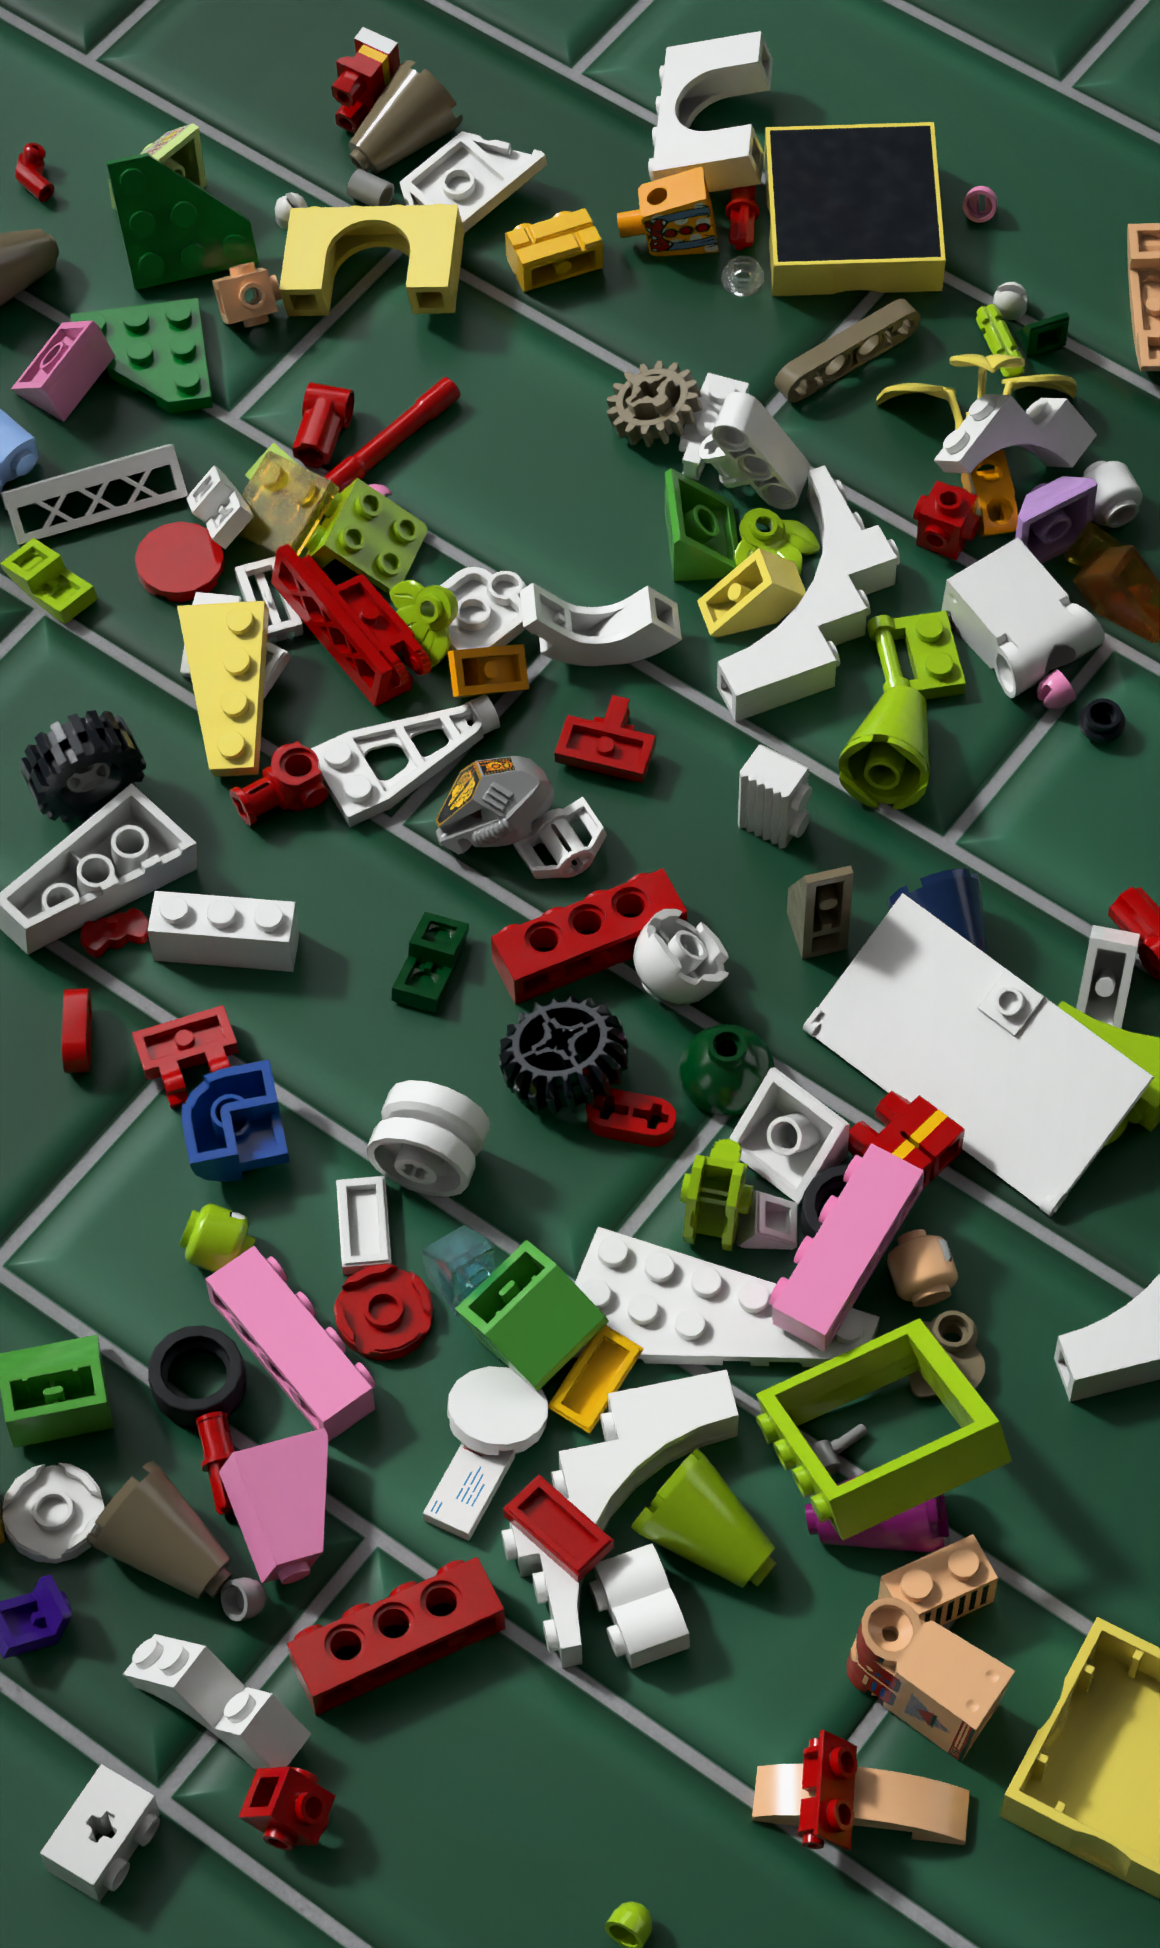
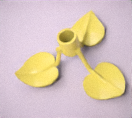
[876,354,1077,430]

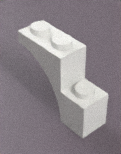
[934,394,1097,474]
[122,1634,311,1769]

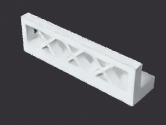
[0,444,188,545]

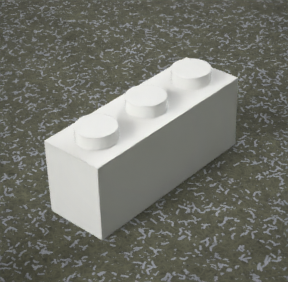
[147,891,300,972]

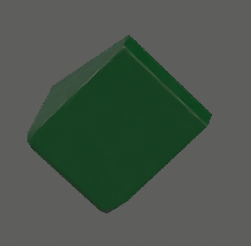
[1015,312,1070,357]

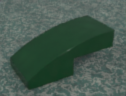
[391,912,469,1013]

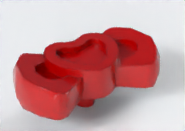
[80,908,149,958]

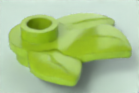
[734,508,820,575]
[389,580,458,667]

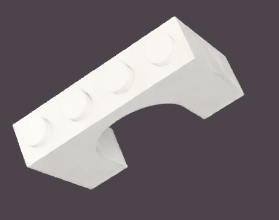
[648,31,773,192]

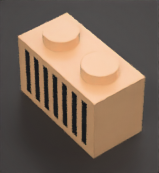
[878,1534,998,1626]

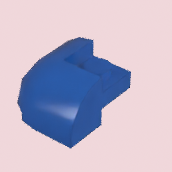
[181,1060,290,1182]

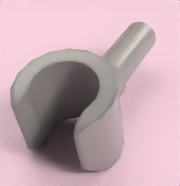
[811,1424,868,1476]

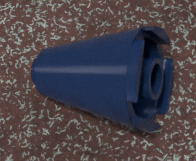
[887,868,988,955]

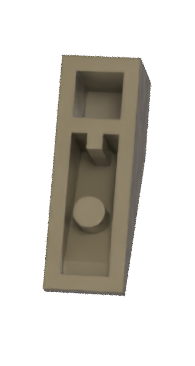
[787,865,854,959]

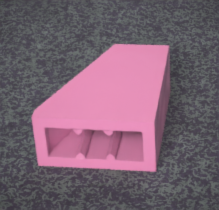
[219,1428,328,1584]

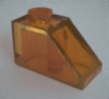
[1073,545,1160,643]

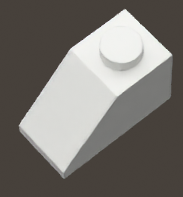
[1076,925,1140,1029]

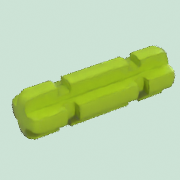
[976,304,1025,378]

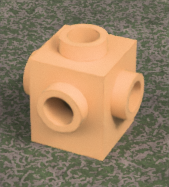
[212,262,282,327]

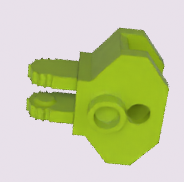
[680,1138,754,1251]

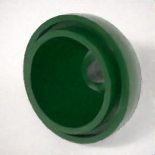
[678,1024,775,1115]

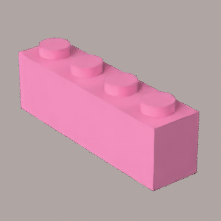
[769,1143,924,1352]
[205,1246,376,1442]

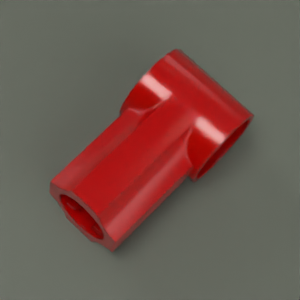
[292,382,355,469]
[1108,887,1160,980]

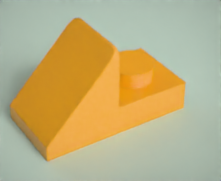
[448,644,529,698]

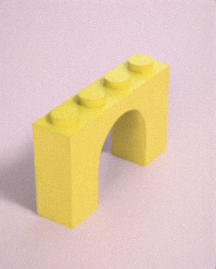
[279,204,464,316]

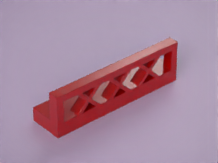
[271,544,413,707]

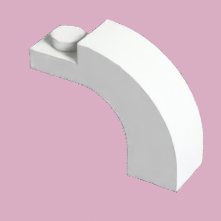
[520,583,682,666]

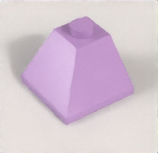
[1015,476,1098,564]

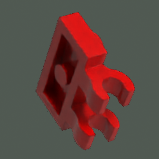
[132,1005,239,1109]

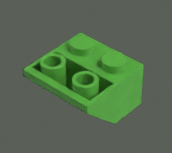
[455,1240,609,1392]
[0,1334,114,1448]

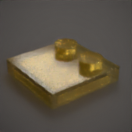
[238,450,340,556]

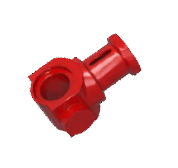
[230,741,328,826]

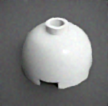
[633,909,729,1004]

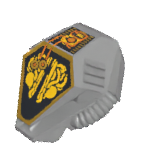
[435,756,554,854]

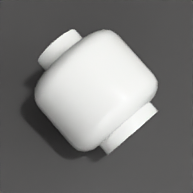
[1082,461,1143,528]

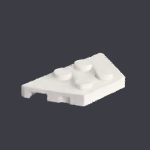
[399,131,548,233]

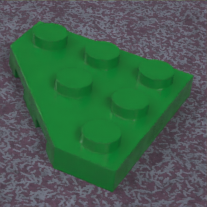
[106,153,259,290]
[70,298,213,413]

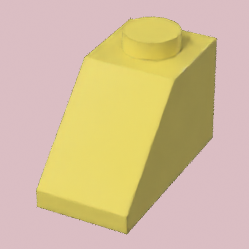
[697,548,806,638]

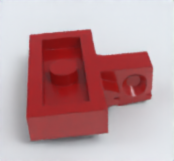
[554,695,656,783]

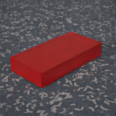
[503,1475,614,1582]

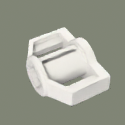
[513,797,607,879]

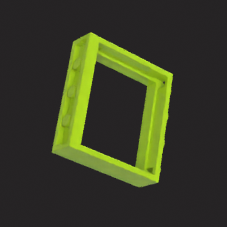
[756,1318,1012,1541]

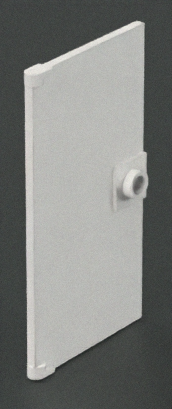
[803,893,1155,1217]

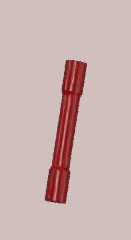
[320,377,461,496]

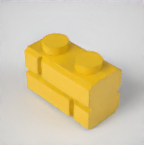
[505,208,603,292]

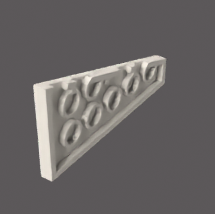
[572,1227,880,1367]

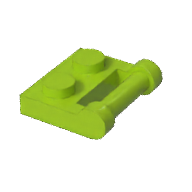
[867,611,966,700]

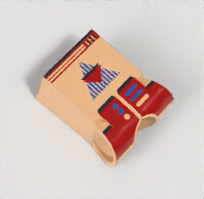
[846,1597,1015,1762]

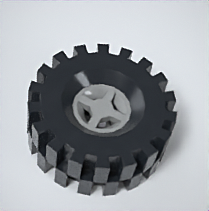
[20,710,146,822]

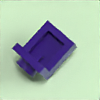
[0,1575,72,1659]

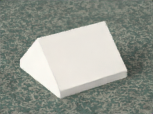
[730,1067,850,1204]

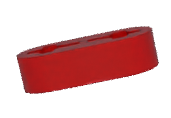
[62,988,92,1073]
[586,1088,676,1147]

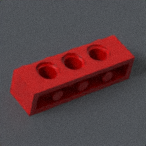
[491,868,688,1005]
[287,1557,506,1716]

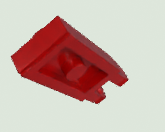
[328,574,432,687]

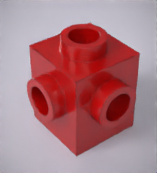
[913,481,981,560]
[238,1767,335,1851]

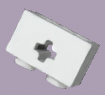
[40,1764,160,1903]

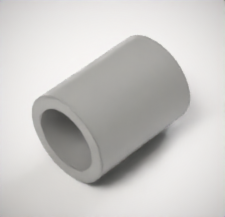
[347,169,394,206]

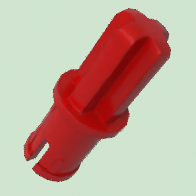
[726,185,759,250]
[196,1411,235,1515]

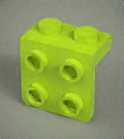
[304,478,427,593]

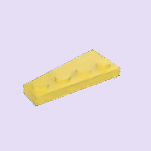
[177,601,269,777]

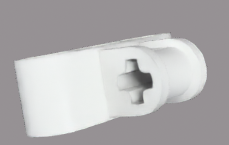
[698,392,810,510]

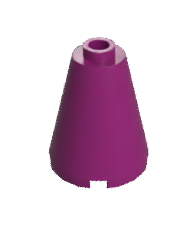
[805,1470,949,1553]

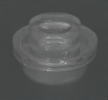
[722,256,764,296]

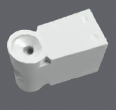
[941,537,1105,698]

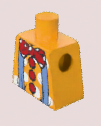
[617,167,719,256]

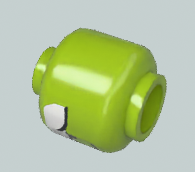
[179,1203,256,1273]

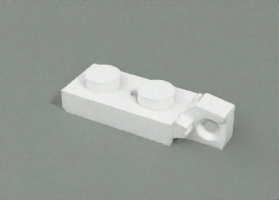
[679,373,749,480]

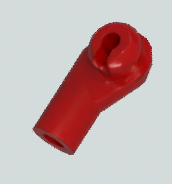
[15,143,55,202]

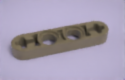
[774,299,921,403]

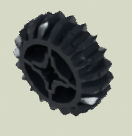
[499,994,629,1115]

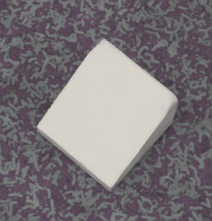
[736,1190,798,1250]

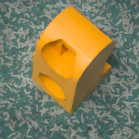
[961,449,1018,537]

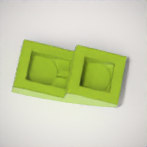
[0,538,98,624]

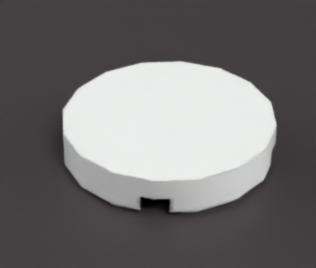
[447,1366,548,1455]
[2,1463,105,1563]

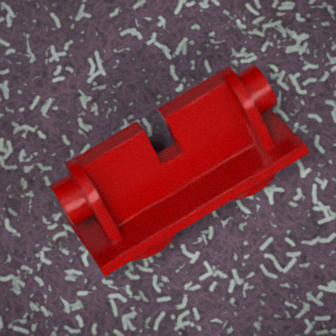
[798,1730,858,1851]

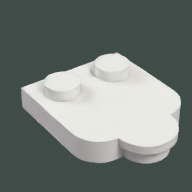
[433,567,526,651]

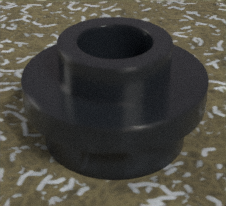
[1079,698,1125,743]

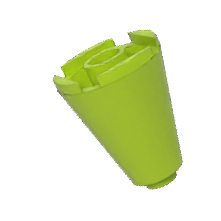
[838,685,930,810]
[631,1448,777,1588]

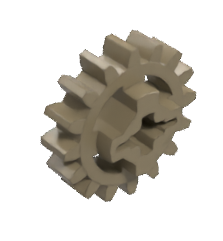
[606,361,702,447]

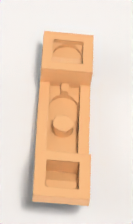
[1127,223,1160,371]
[752,1764,969,1845]

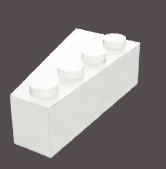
[0,783,197,955]

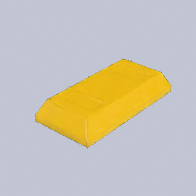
[548,1325,644,1434]

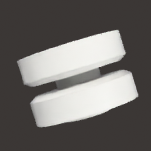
[366,1080,490,1197]

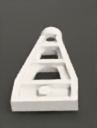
[311,694,500,827]

